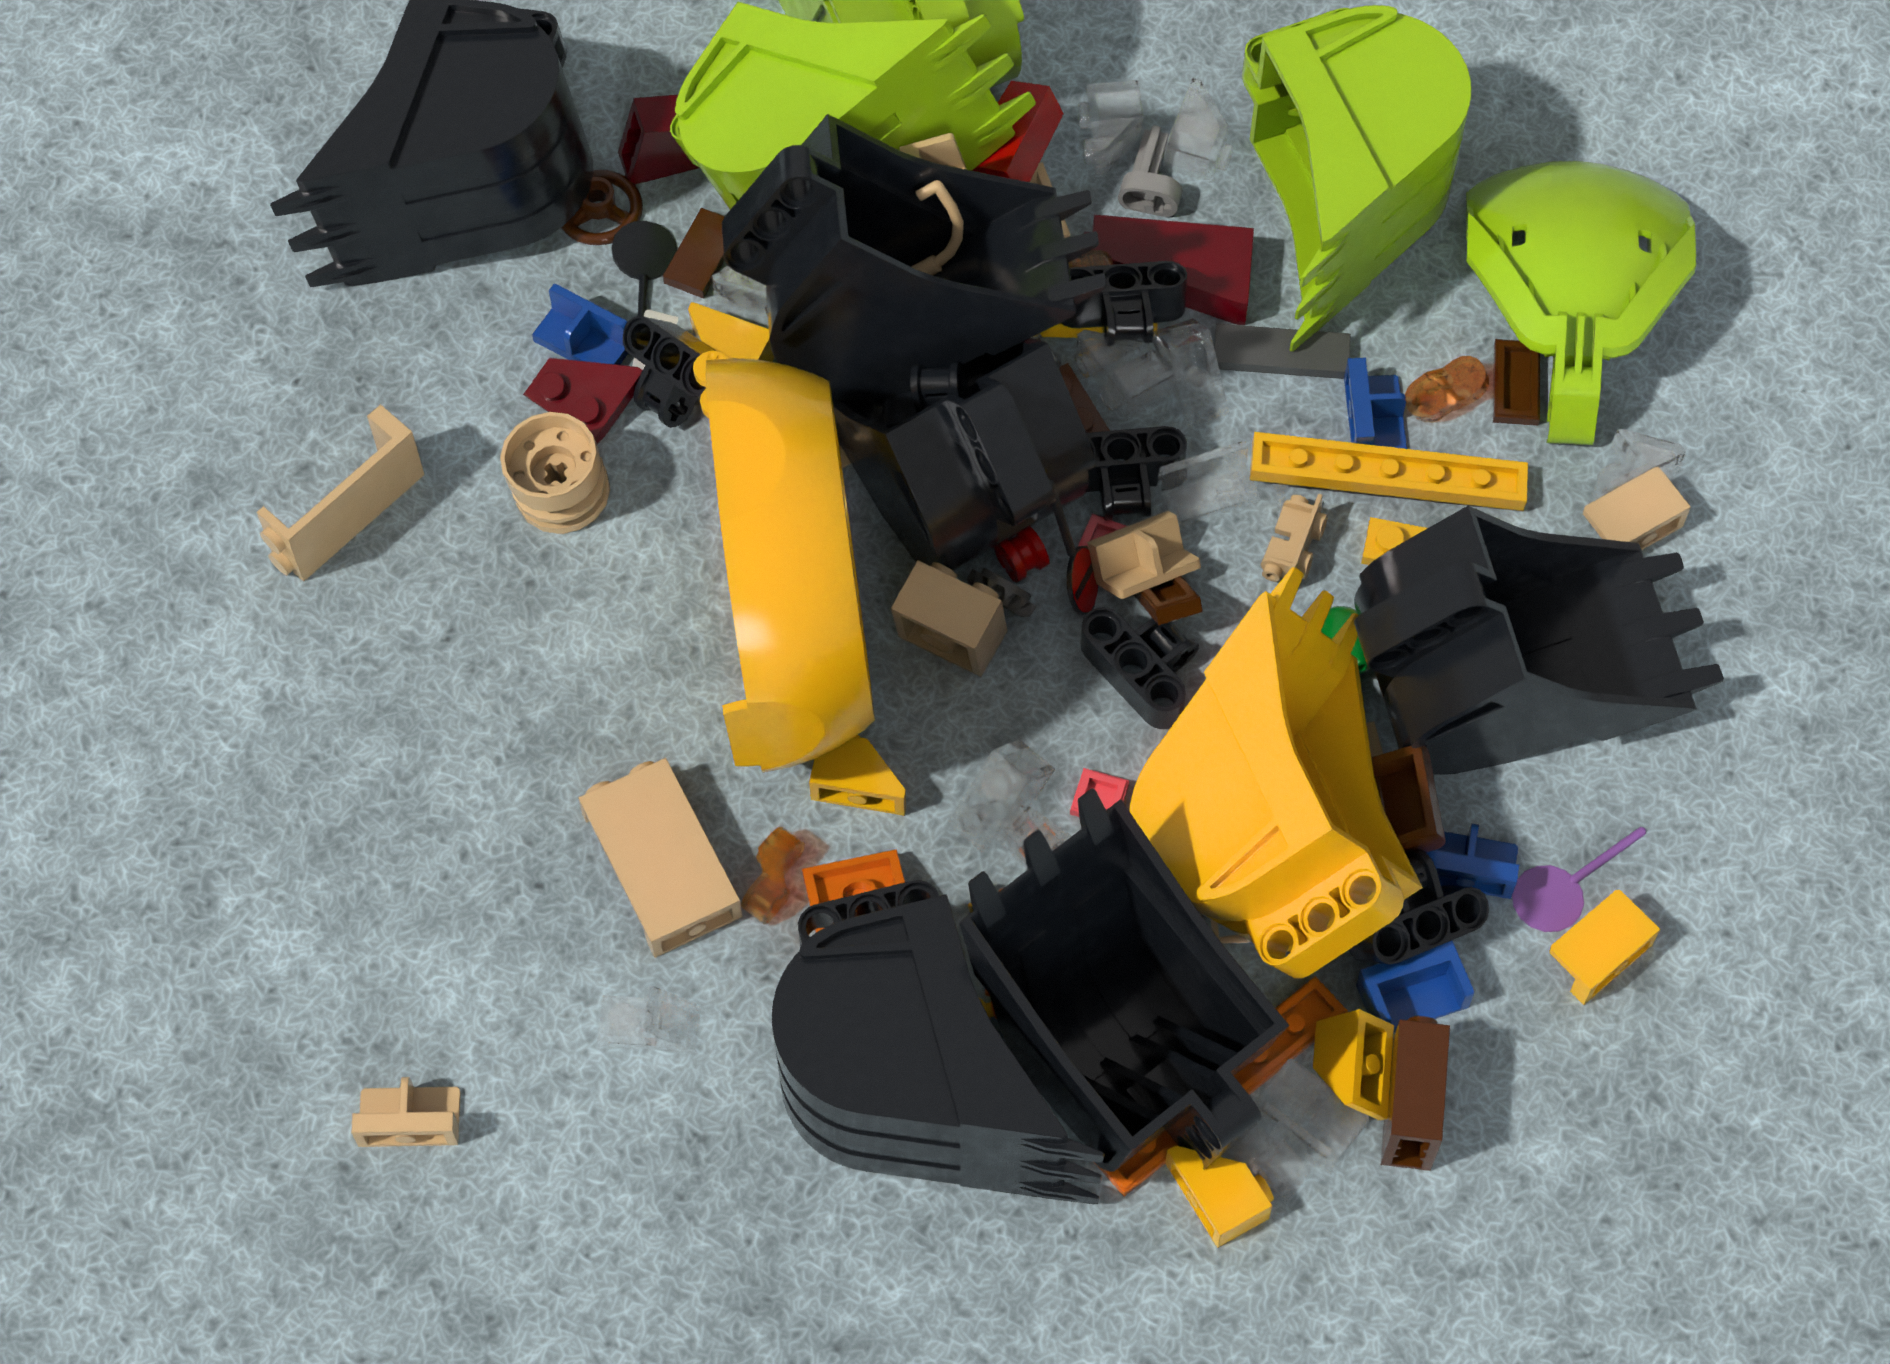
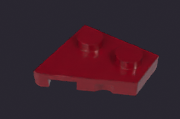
[523,358,643,444]

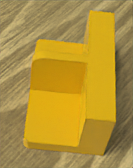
[1549,890,1660,1005]

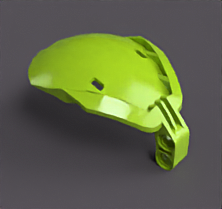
[1466,161,1696,445]

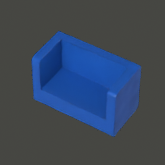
[1356,940,1474,1032]

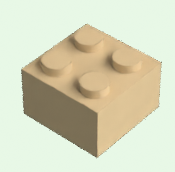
[891,560,1007,677]

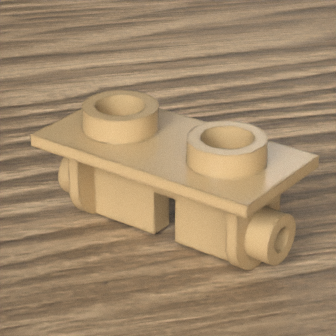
[1261,494,1328,582]

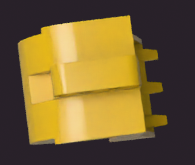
[1129,567,1423,978]

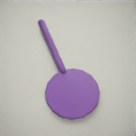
[1512,827,1646,932]

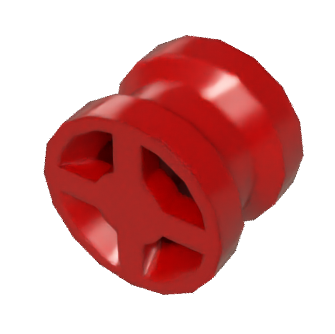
[994,527,1050,583]

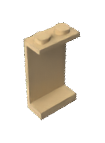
[257,404,425,582]
[578,758,743,958]

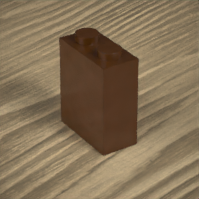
[1380,1016,1450,1171]

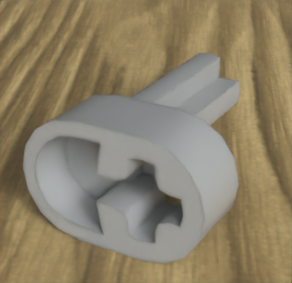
[1118,126,1183,217]

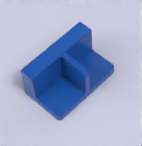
[532,284,628,365]
[1344,358,1407,449]
[1420,823,1519,899]

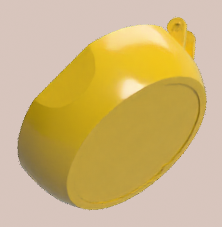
[693,351,875,773]

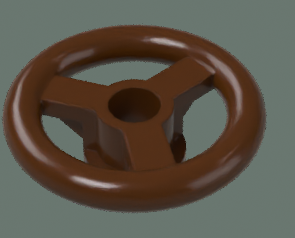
[561,170,643,245]

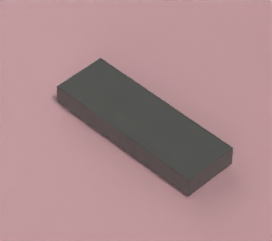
[1213,323,1351,379]

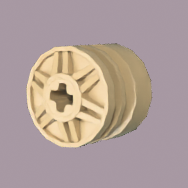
[500,412,610,534]

